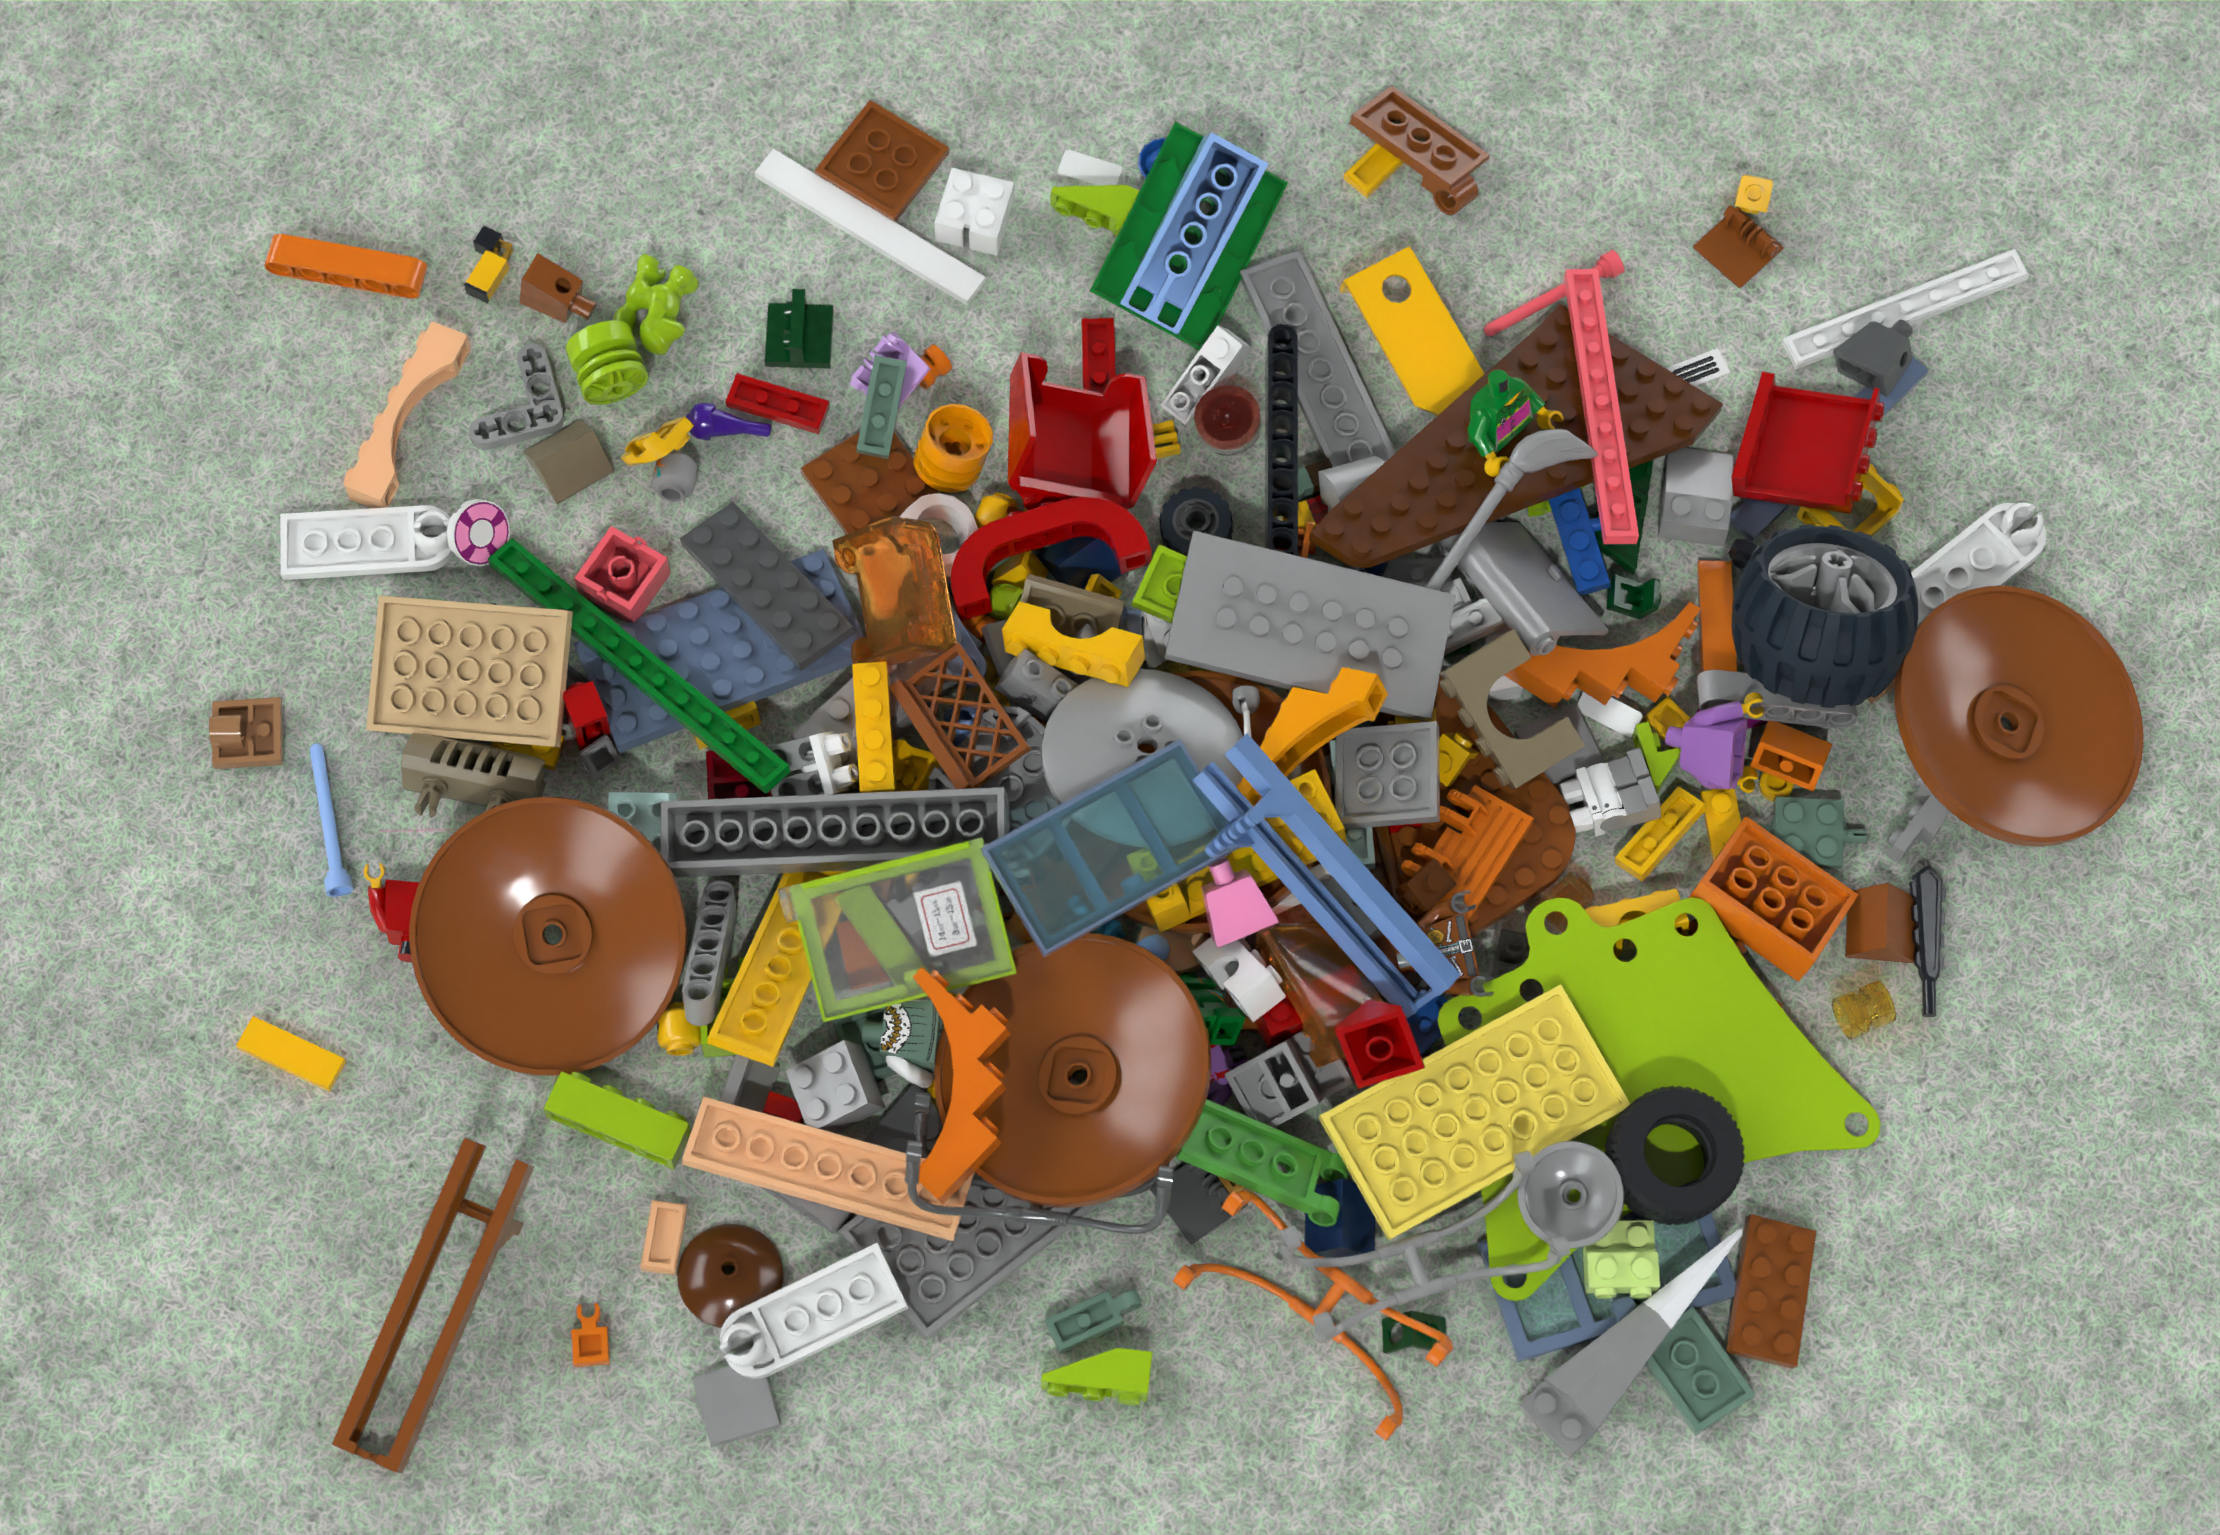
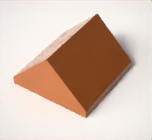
[1845,883,1915,963]

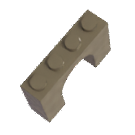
[1439,629,1585,790]

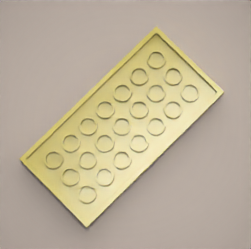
[1318,984,1630,1241]

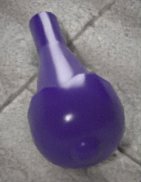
[686,403,771,441]

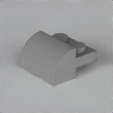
[1318,456,1385,513]

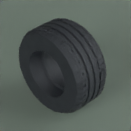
[1604,1086,1745,1225]

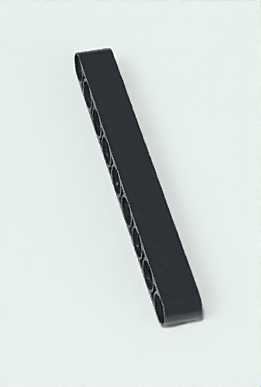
[1265,324,1298,556]

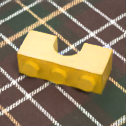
[1585,889,1689,957]

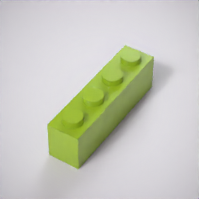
[543,1071,691,1170]

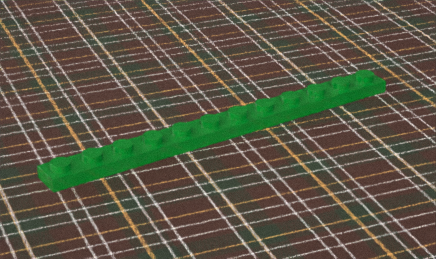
[488,538,790,794]

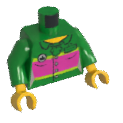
[1467,370,1564,477]

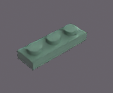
[856,355,907,459]

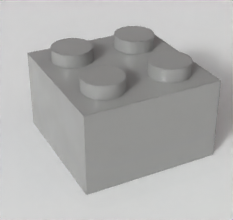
[785,1040,886,1134]

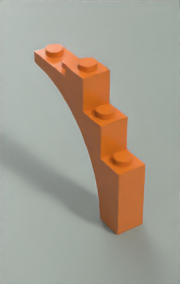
[1504,601,1701,708]
[913,967,1011,1204]

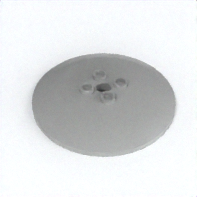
[1041,669,1244,848]

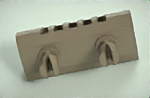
[401,733,546,818]

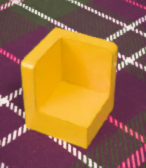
[991,551,1048,589]

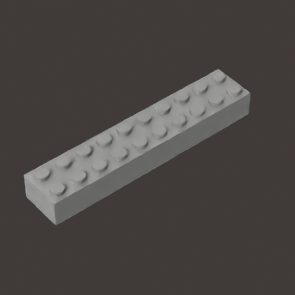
[661,787,1010,877]

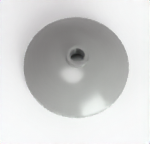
[1518,1141,1624,1248]

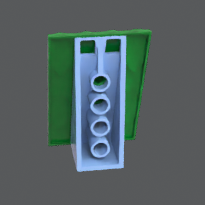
[1089,121,1288,351]

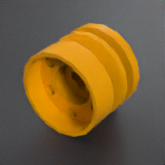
[914,404,993,493]

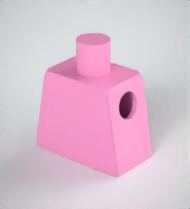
[1201,858,1279,948]

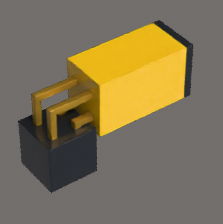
[464,225,514,304]

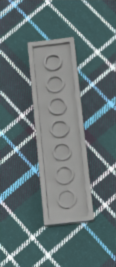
[1240,250,1396,467]

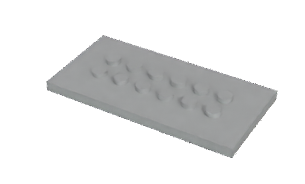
[1164,530,1456,722]

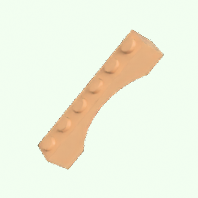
[344,321,471,508]

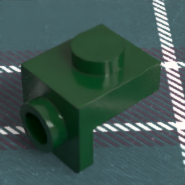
[1606,575,1661,619]

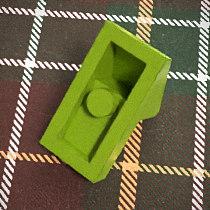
[1632,722,1681,795]

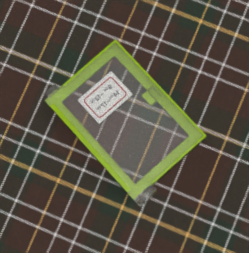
[778,837,1017,1022]

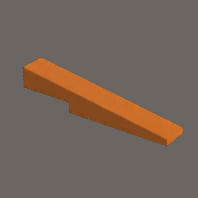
[1697,560,1737,673]

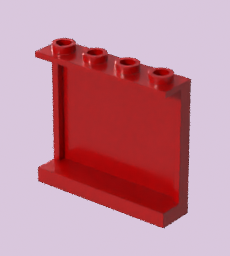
[1731,372,1885,514]

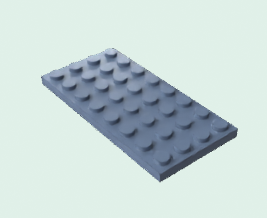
[573,549,872,753]

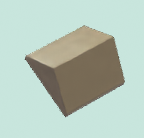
[523,420,614,504]

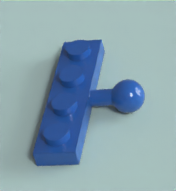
[1548,488,1611,596]

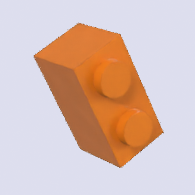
[1750,721,1832,792]

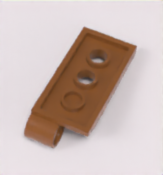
[1350,86,1490,215]

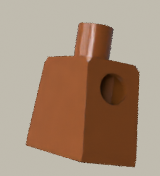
[519,253,597,323]

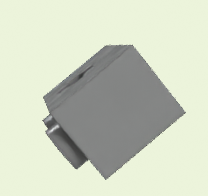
[995,649,1079,723]

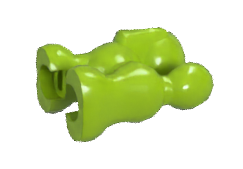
[613,254,699,356]

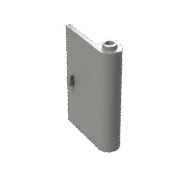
[1441,522,1609,656]

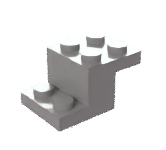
[1224,1021,1355,1128]

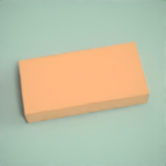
[640,1200,688,1275]

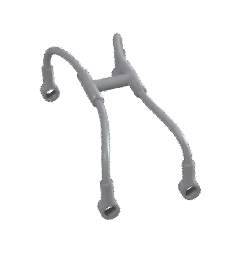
[1280,1150,1570,1343]

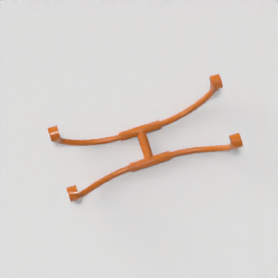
[1173,1191,1453,1441]

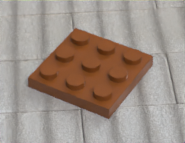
[815,100,949,222]
[800,432,938,547]

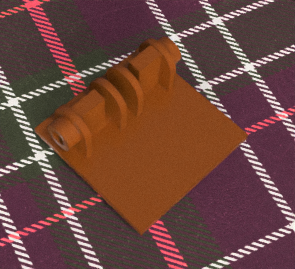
[1692,205,1784,289]

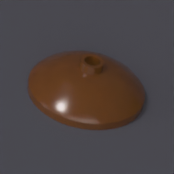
[677,1224,784,1328]

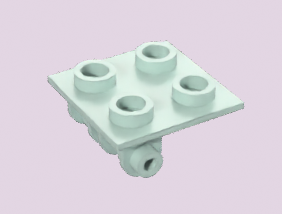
[608,792,677,854]

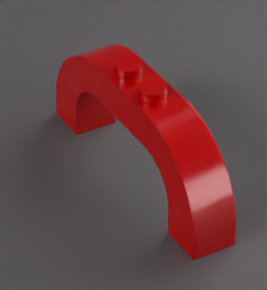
[951,497,1152,621]

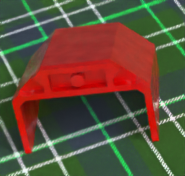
[1008,352,1157,510]

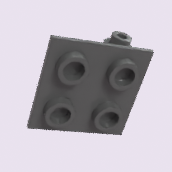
[1150,1163,1248,1245]

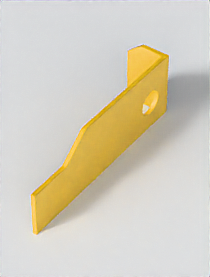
[1339,246,1485,416]

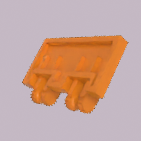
[1401,785,1534,924]

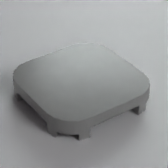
[928,706,1075,872]

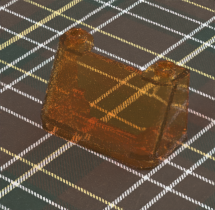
[832,516,956,667]
[1255,921,1384,1068]

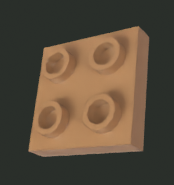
[209,697,283,769]

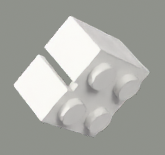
[934,168,1014,256]

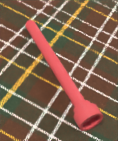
[1484,250,1625,336]

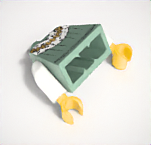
[862,992,957,1099]

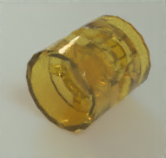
[1832,980,1896,1040]

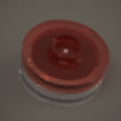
[1194,385,1262,456]

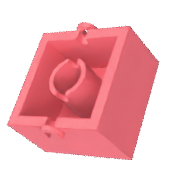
[574,526,671,623]

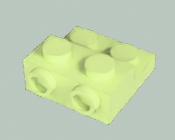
[1583,1220,1660,1299]

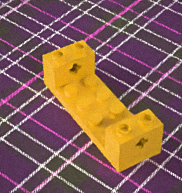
[1126,769,1348,933]

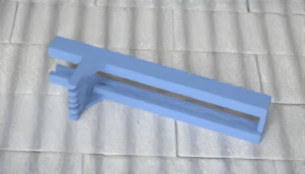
[1192,734,1461,1018]

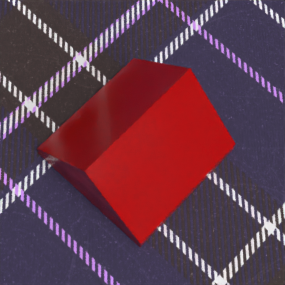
[1335,1000,1425,1089]

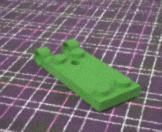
[1176,1099,1349,1227]

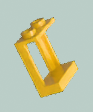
[1796,463,1904,536]

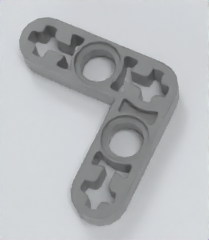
[469,344,564,450]

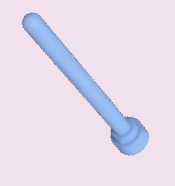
[310,743,354,897]

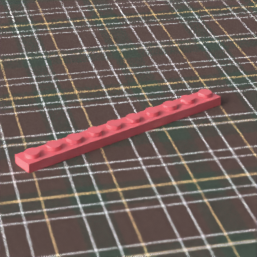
[1564,269,1639,544]

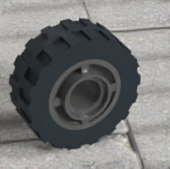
[1159,487,1233,556]

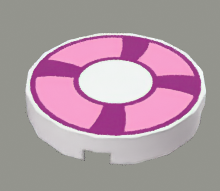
[447,499,510,566]

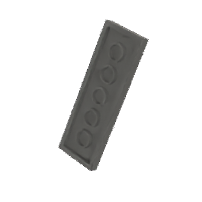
[680,502,855,671]

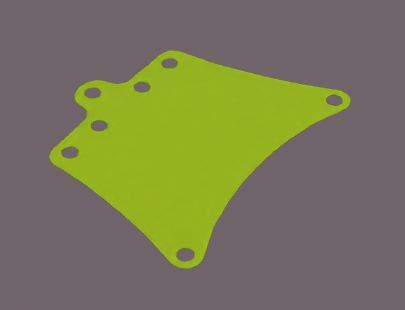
[1438,897,1881,1301]

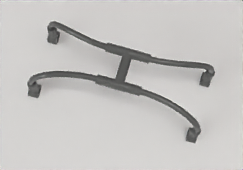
[905,1092,1173,1234]

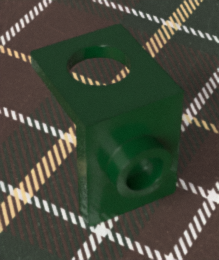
[1382,1310,1446,1354]

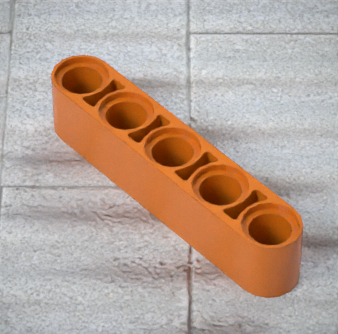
[264,234,427,299]

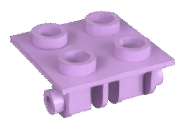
[850,332,931,409]

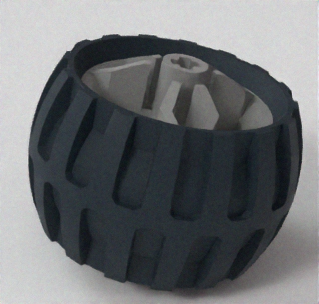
[1732,524,1918,708]

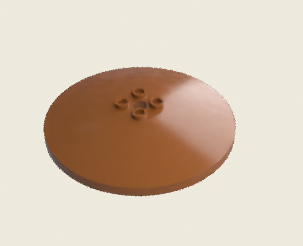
[1894,585,2143,847]
[409,797,688,1076]
[934,933,1211,1208]

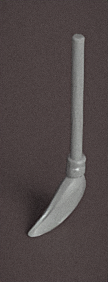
[1426,429,1598,591]

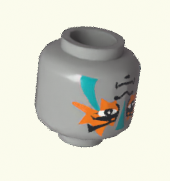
[652,451,698,502]

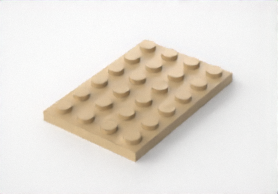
[366,595,573,747]

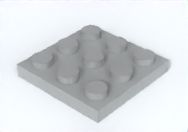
[1335,721,1440,829]

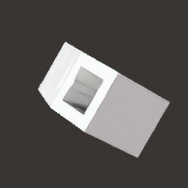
[1160,326,1253,425]

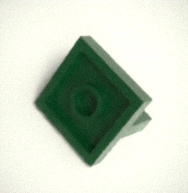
[765,289,834,369]

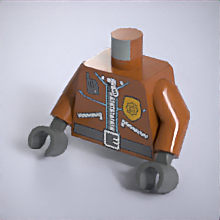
[1396,890,1494,997]

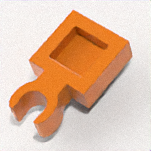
[571,1303,610,1368]

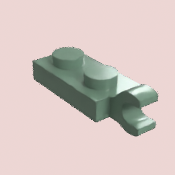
[1044,1288,1142,1354]

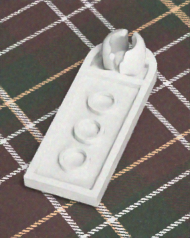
[1911,502,2046,625]
[280,505,454,580]
[720,1243,908,1379]

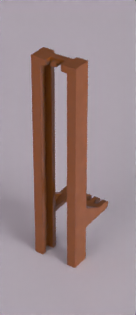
[331,1137,535,1473]

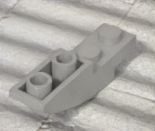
[1887,777,1949,864]

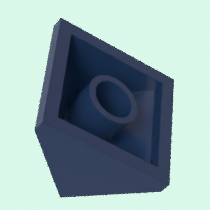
[1037,536,1126,589]
[1304,1179,1375,1258]

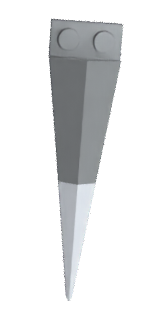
[1519,1228,1743,1458]

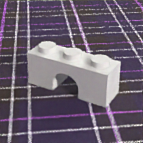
[1192,937,1286,1022]

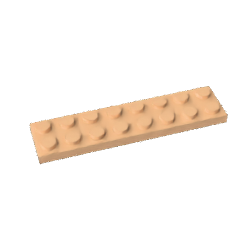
[682,1096,974,1241]

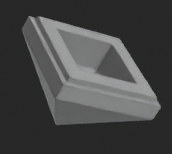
[578,734,622,780]

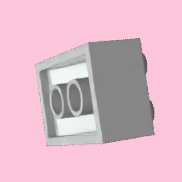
[1658,448,1733,546]

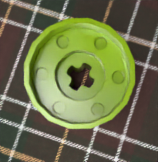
[565,320,649,405]

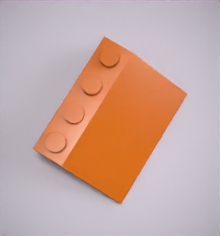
[1688,816,1859,982]

